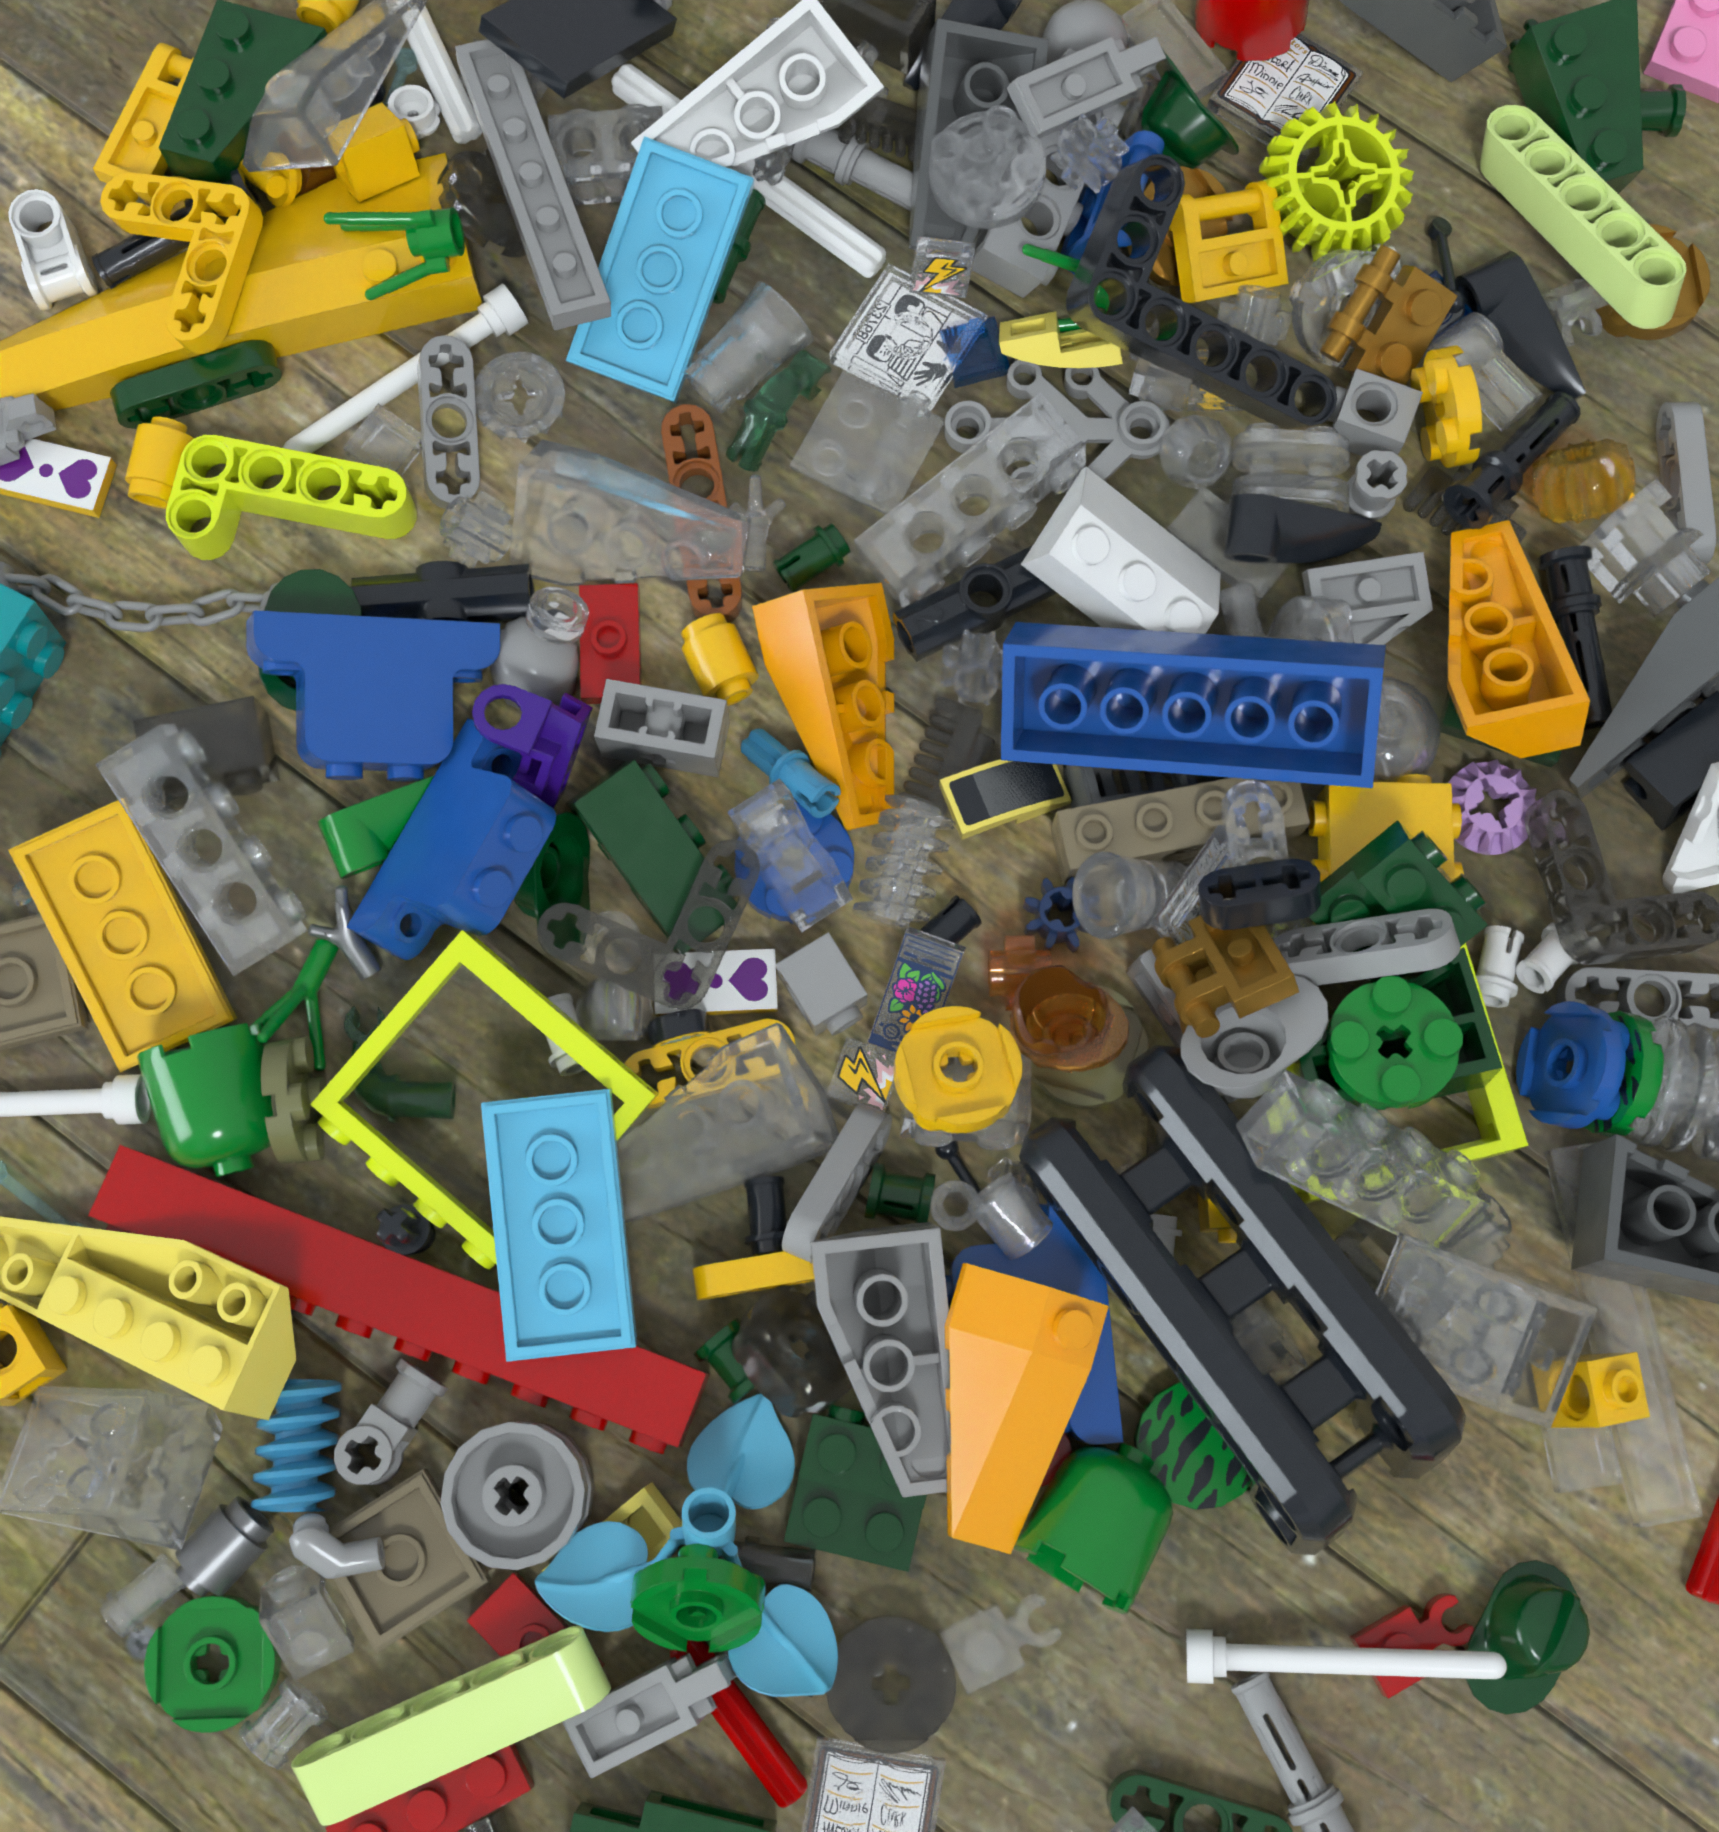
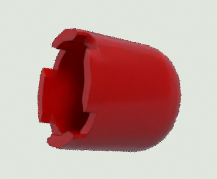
[1195,0,1309,61]

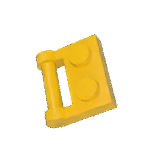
[1169,180,1289,303]

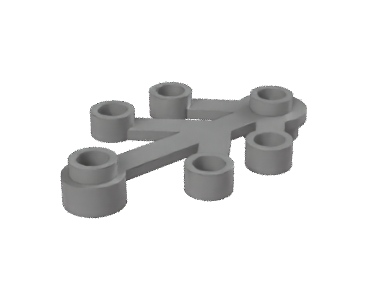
[944,360,1170,507]

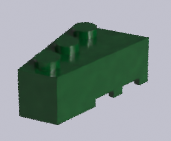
[158,0,340,184]
[1508,0,1644,194]
[566,760,742,955]
[1285,947,1502,1127]

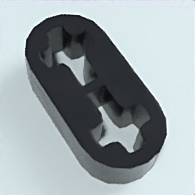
[1198,858,1321,930]

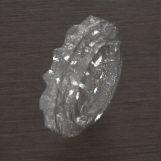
[474,352,566,443]

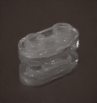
[1232,423,1350,513]

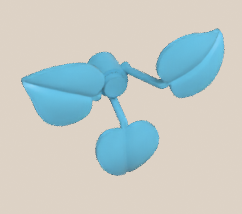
[535,1393,838,1697]

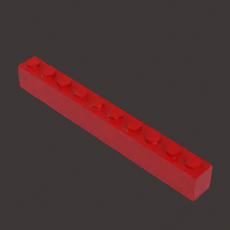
[88,1145,710,1454]

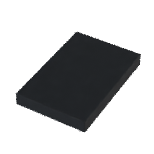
[479,0,677,99]

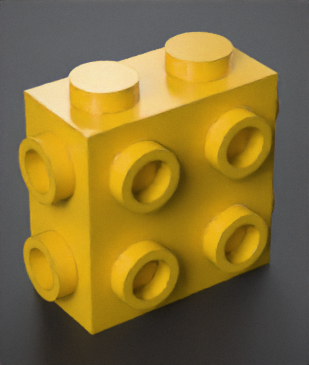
[1308,774,1464,882]

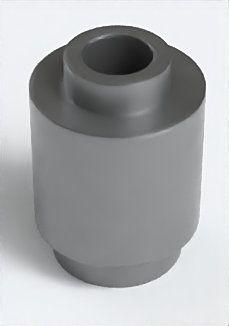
[175,1496,274,1597]

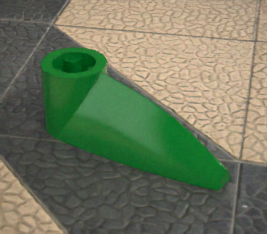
[317,776,434,879]

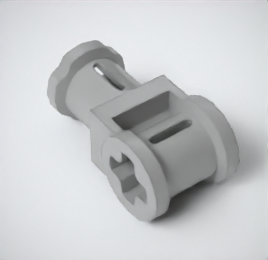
[334,1358,448,1485]

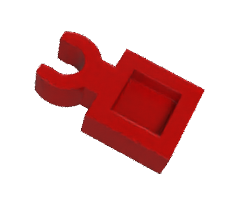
[1349,1593,1474,1699]

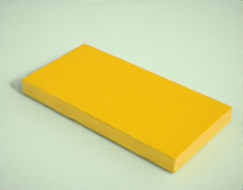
[8,797,237,1073]

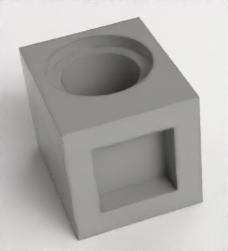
[1326,368,1423,456]
[776,932,868,1036]

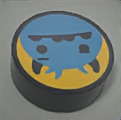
[647,1009,711,1048]

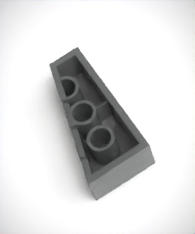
[1338,0,1507,83]
[1571,1134,1719,1304]

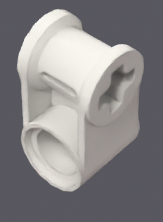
[8,189,99,312]

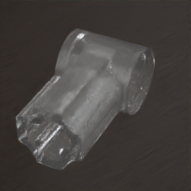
[1424,312,1543,432]
[968,1157,1053,1260]

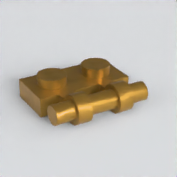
[1320,245,1457,386]
[1152,915,1299,1038]

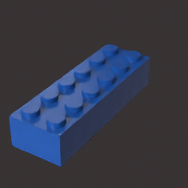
[1001,622,1386,788]

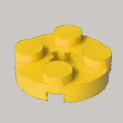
[1410,345,1482,468]
[893,1006,1022,1133]

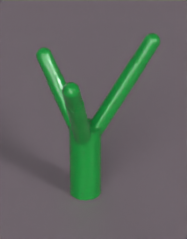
[249,938,339,1071]

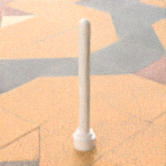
[283,284,529,454]
[0,1074,152,1125]
[1186,1629,1507,1684]

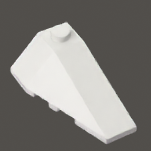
[631,0,884,168]

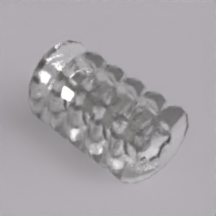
[852,795,956,930]

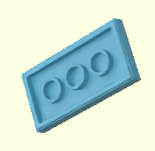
[566,136,755,403]
[481,1088,637,1362]

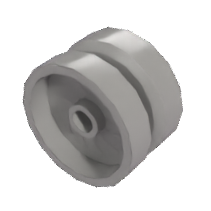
[440,1421,595,1570]

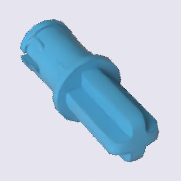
[740,728,841,818]

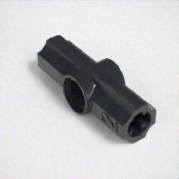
[893,545,1057,662]
[350,561,536,622]

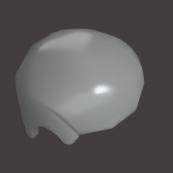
[1042,0,1129,65]
[490,616,580,709]

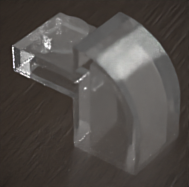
[727,778,853,933]

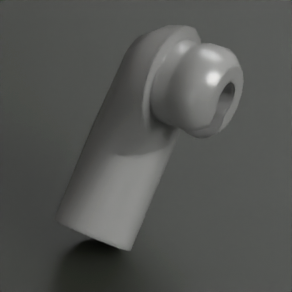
[289,1513,385,1579]

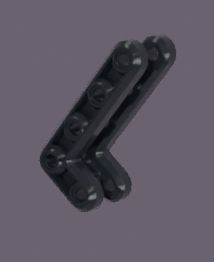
[1019,1045,1466,1555]

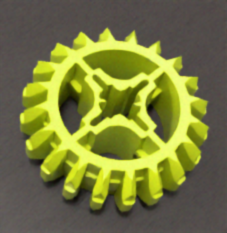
[1258,102,1415,263]

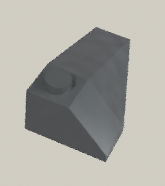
[908,18,1049,258]
[1569,577,1719,799]

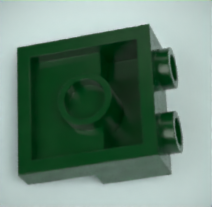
[1309,820,1488,983]
[784,1404,927,1572]

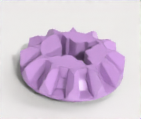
[1448,759,1540,855]

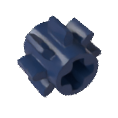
[1023,877,1098,954]

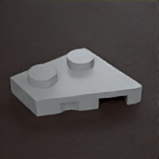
[1302,552,1433,645]

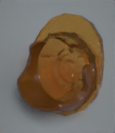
[1010,965,1130,1073]

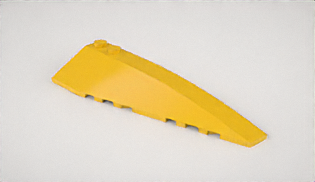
[0,153,483,411]

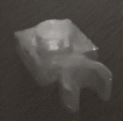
[939,1594,1062,1695]

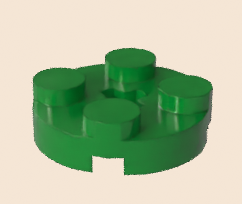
[1326,975,1463,1110]
[630,1544,766,1653]
[144,1594,281,1733]

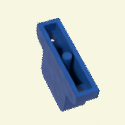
[246,610,500,782]
[346,719,556,960]
[945,1203,1123,1445]

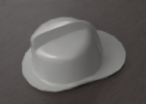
[1181,975,1329,1099]

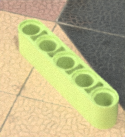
[1480,105,1686,329]
[291,1625,611,1826]

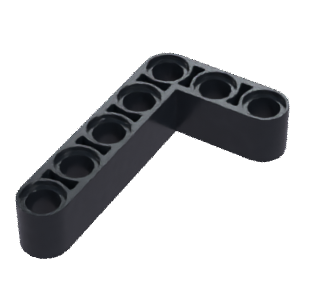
[1066,154,1337,429]

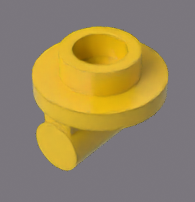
[239,147,302,207]

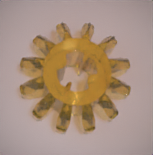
[1531,438,1636,524]

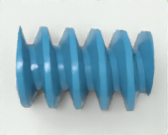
[251,1379,343,1512]

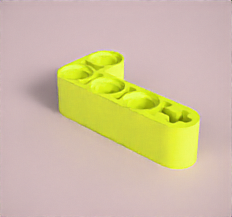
[166,435,417,560]

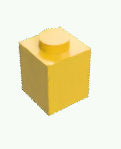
[320,102,420,202]

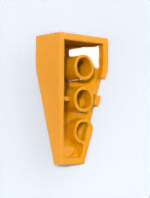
[1447,520,1590,759]
[752,582,894,831]
[945,1263,1109,1554]

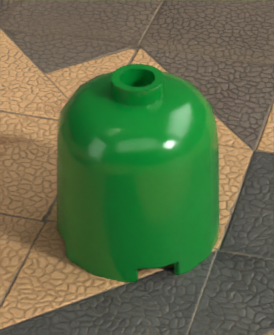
[137,1023,274,1178]
[1014,1443,1173,1614]

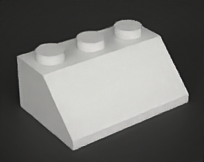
[1021,467,1221,634]

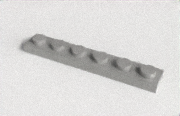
[455,39,611,331]

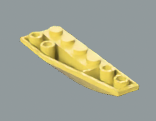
[0,1216,296,1421]

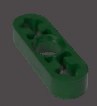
[110,340,282,429]
[1107,1770,1293,1832]

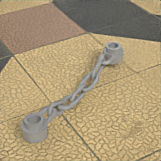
[0,561,278,632]

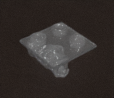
[789,370,945,518]

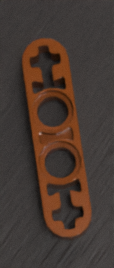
[661,404,743,623]

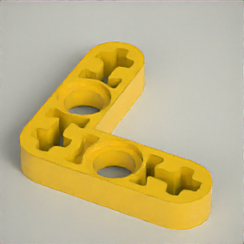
[100,172,263,354]

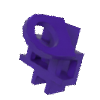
[472,684,593,809]

